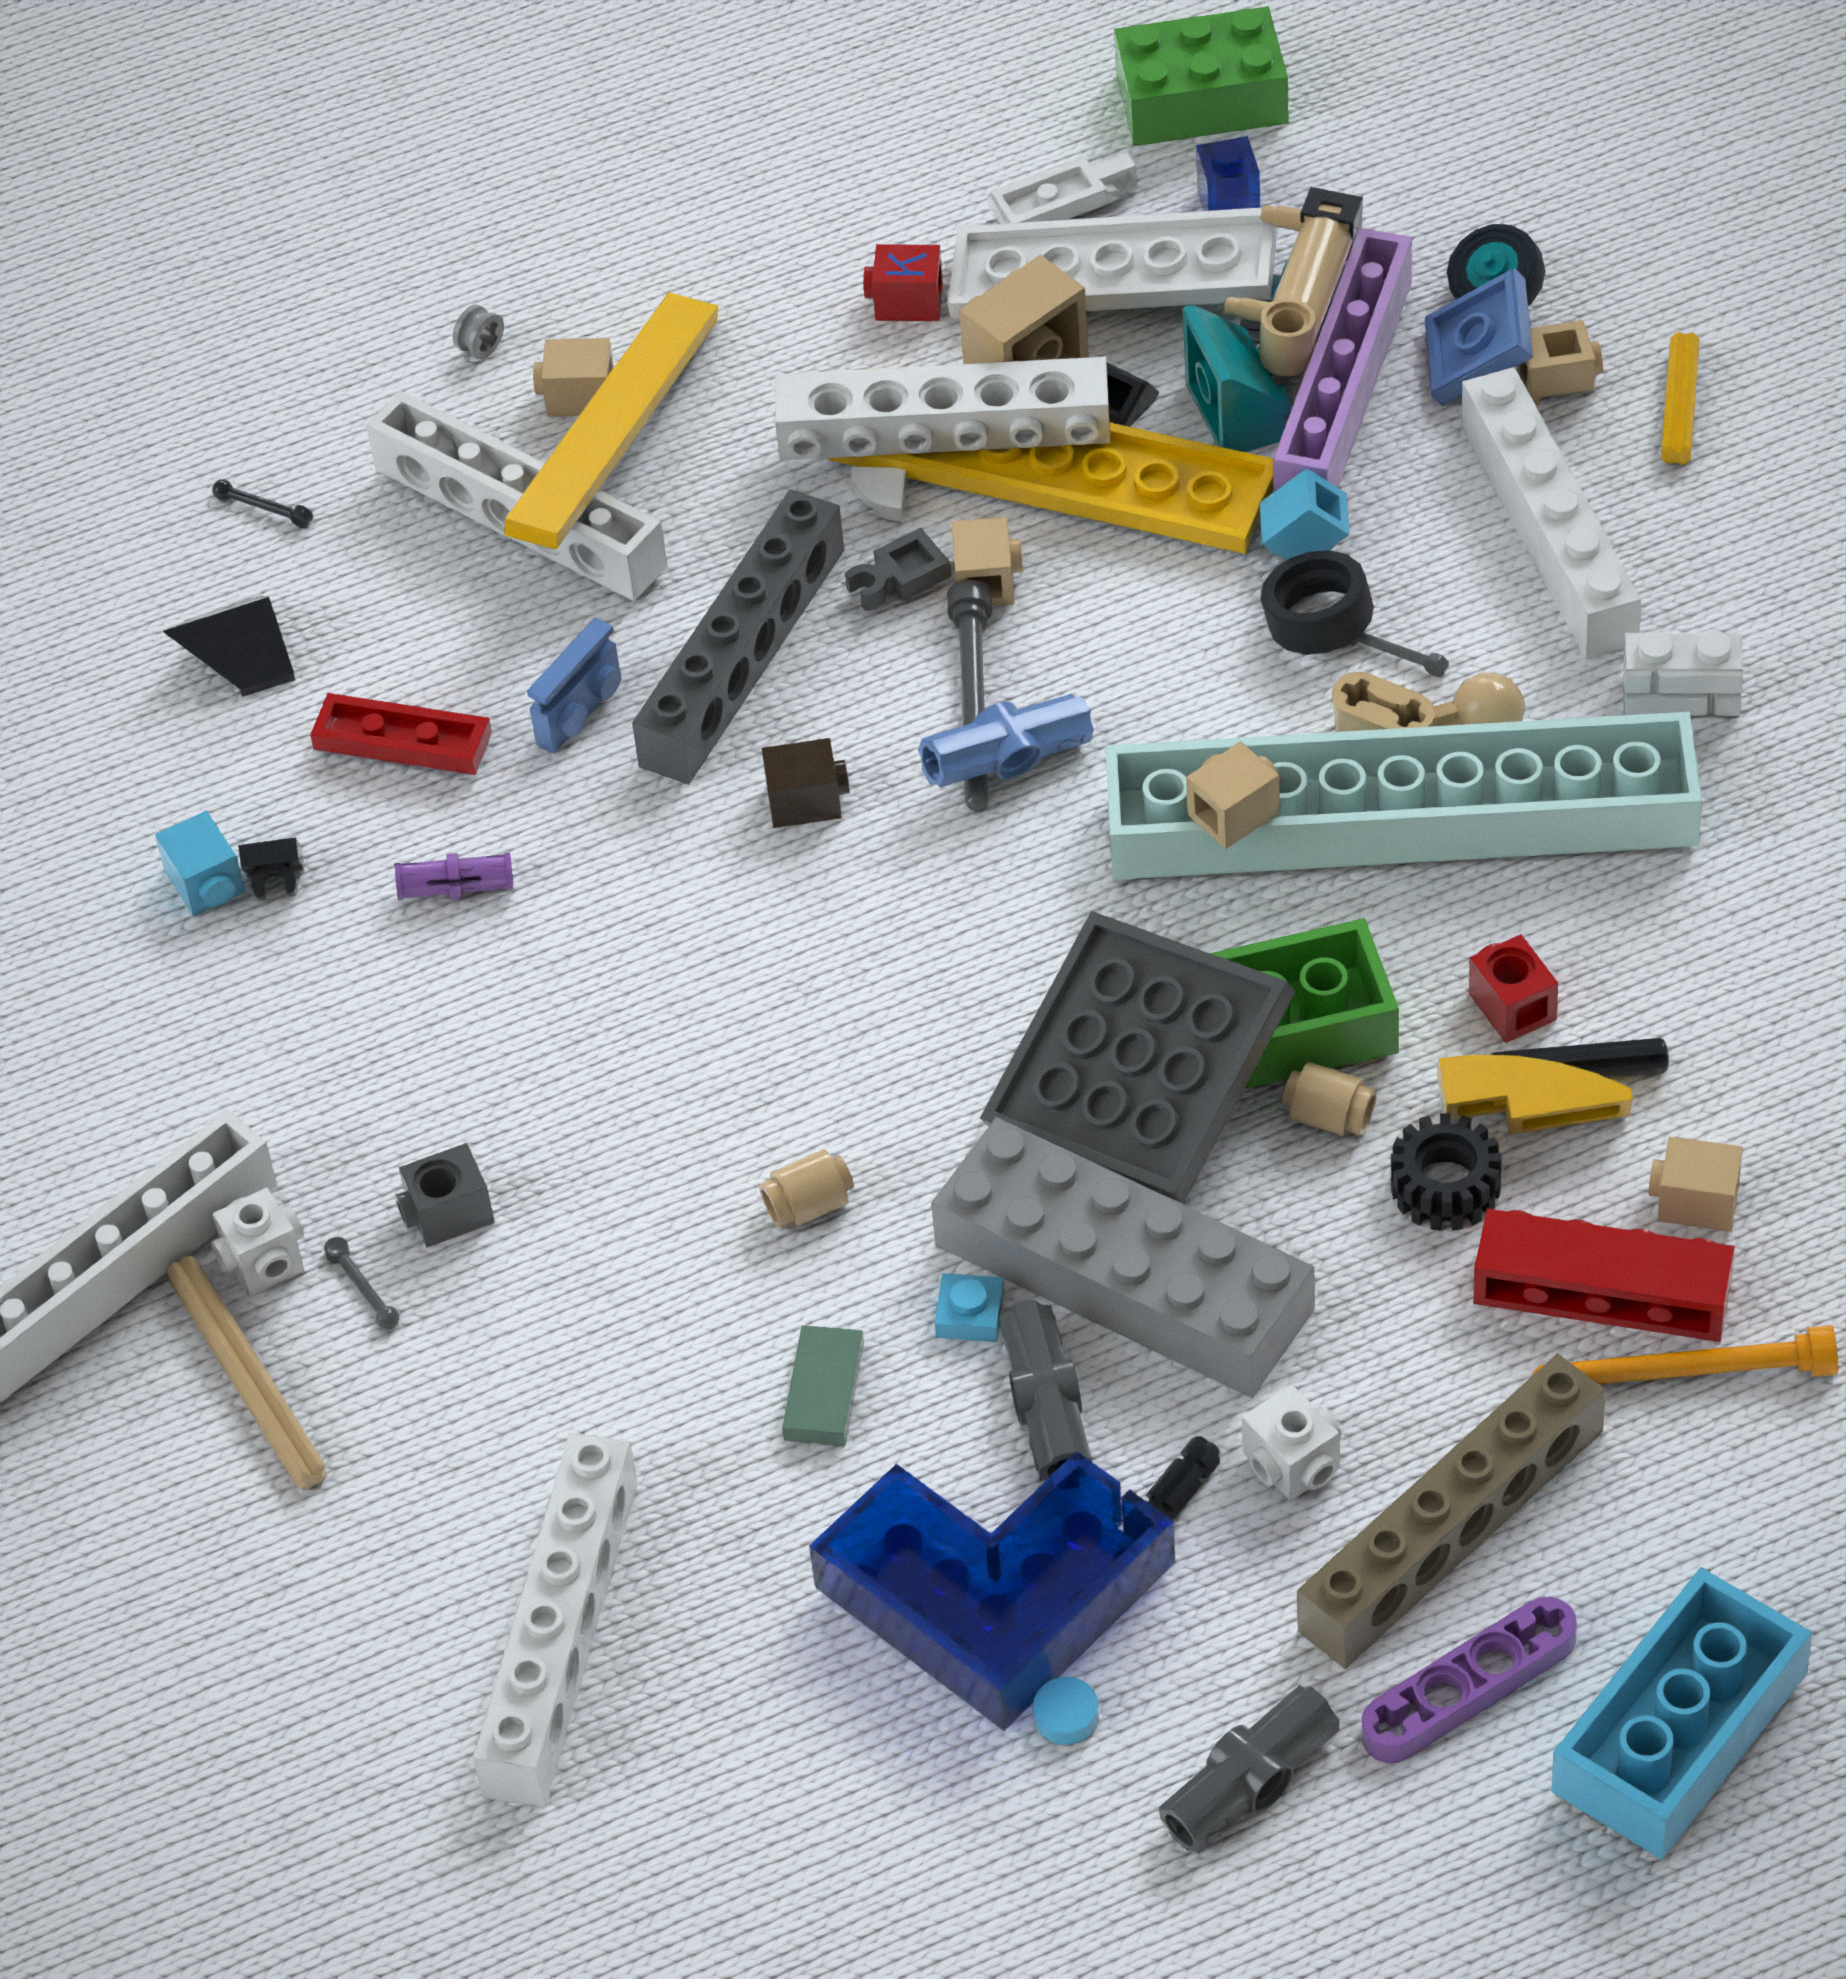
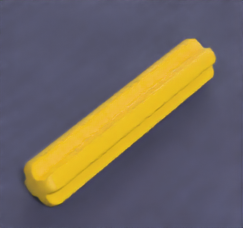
[1661,332,1700,465]

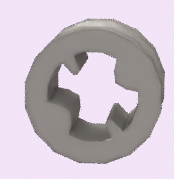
[452,304,504,359]

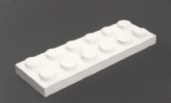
[947,208,1278,319]

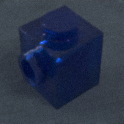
[1196,136,1261,211]

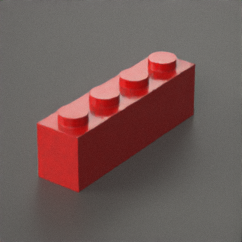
[1473,1208,1735,1342]

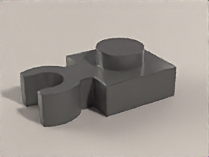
[845,528,951,611]

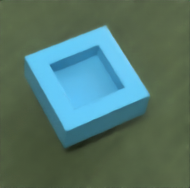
[935,1273,1005,1342]

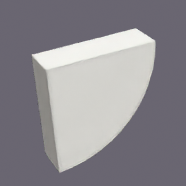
[851,466,907,522]

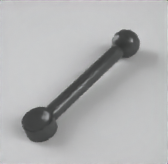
[1350,632,1449,677]
[324,1237,399,1330]

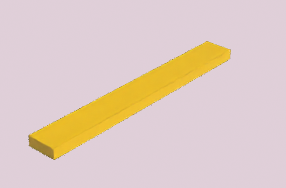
[504,292,718,550]

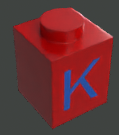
[863,244,943,321]

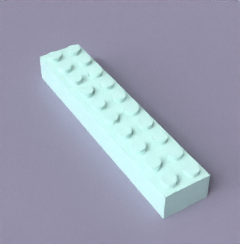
[1105,711,1702,880]

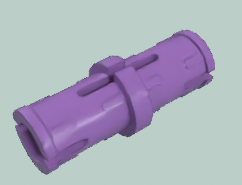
[394,852,514,900]

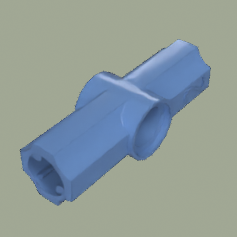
[918,693,1094,787]

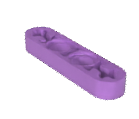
[1362,1597,1577,1763]

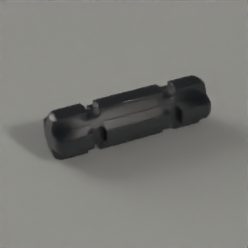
[1127,1436,1220,1544]

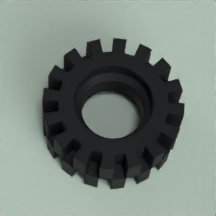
[1391,1113,1502,1231]

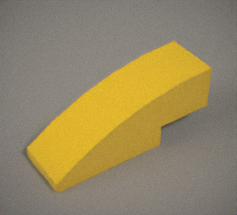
[1437,1054,1633,1135]

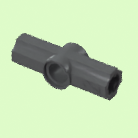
[999,1299,1092,1486]
[1159,1685,1340,1853]

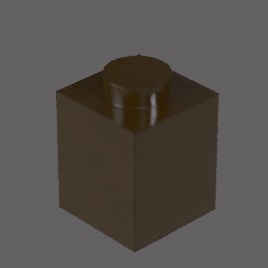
[762,738,850,828]

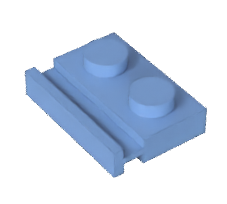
[527,618,621,754]

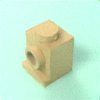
[1517,320,1603,406]

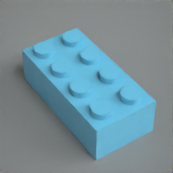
[1551,1567,1812,1860]

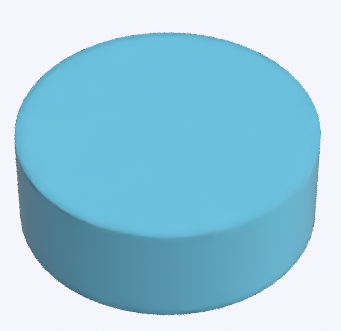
[1033,1677,1099,1745]

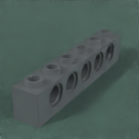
[632,489,844,785]

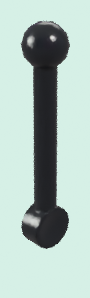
[212,479,313,528]

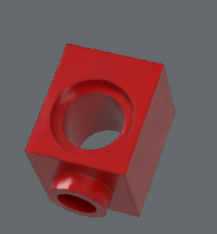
[1469,934,1558,1043]

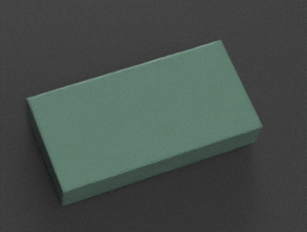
[782,1325,864,1446]

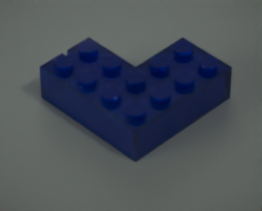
[809,1451,1176,1731]

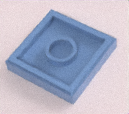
[1425,268,1533,406]

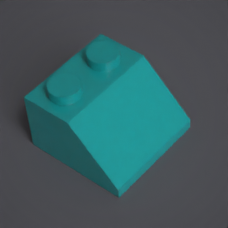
[1183,305,1291,452]

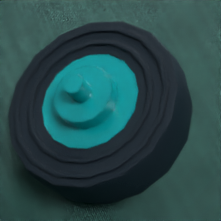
[1446,224,1546,306]

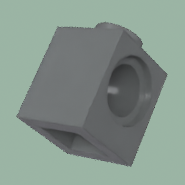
[395,1143,495,1248]

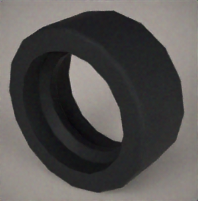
[1260,550,1374,655]

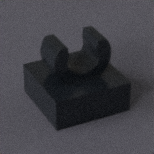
[238,837,304,901]

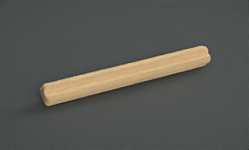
[167,1256,327,1490]

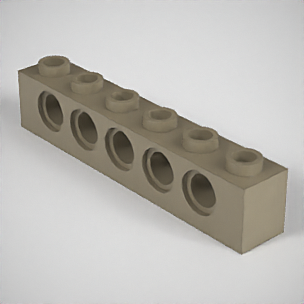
[1297,1353,1605,1669]

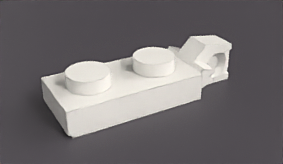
[988,152,1138,224]

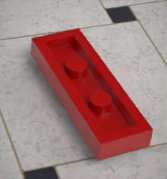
[310,693,492,775]

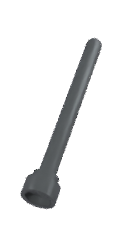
[947,580,992,811]

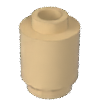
[1282,1062,1377,1137]
[759,1149,854,1228]

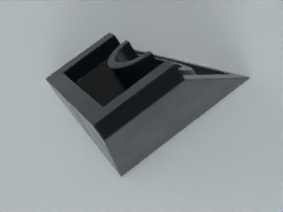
[162,596,296,697]

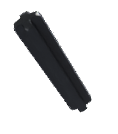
[1490,1038,1669,1078]

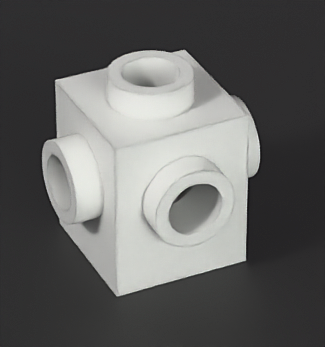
[211,1187,305,1298]
[1242,1383,1342,1501]

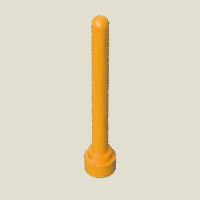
[1533,1325,1838,1385]

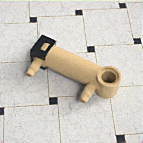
[1224,187,1363,376]

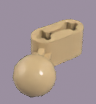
[1332,672,1525,732]

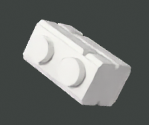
[1623,631,1743,716]

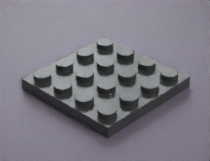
[980,911,1296,1204]

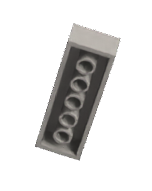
[931,1117,1315,1398]

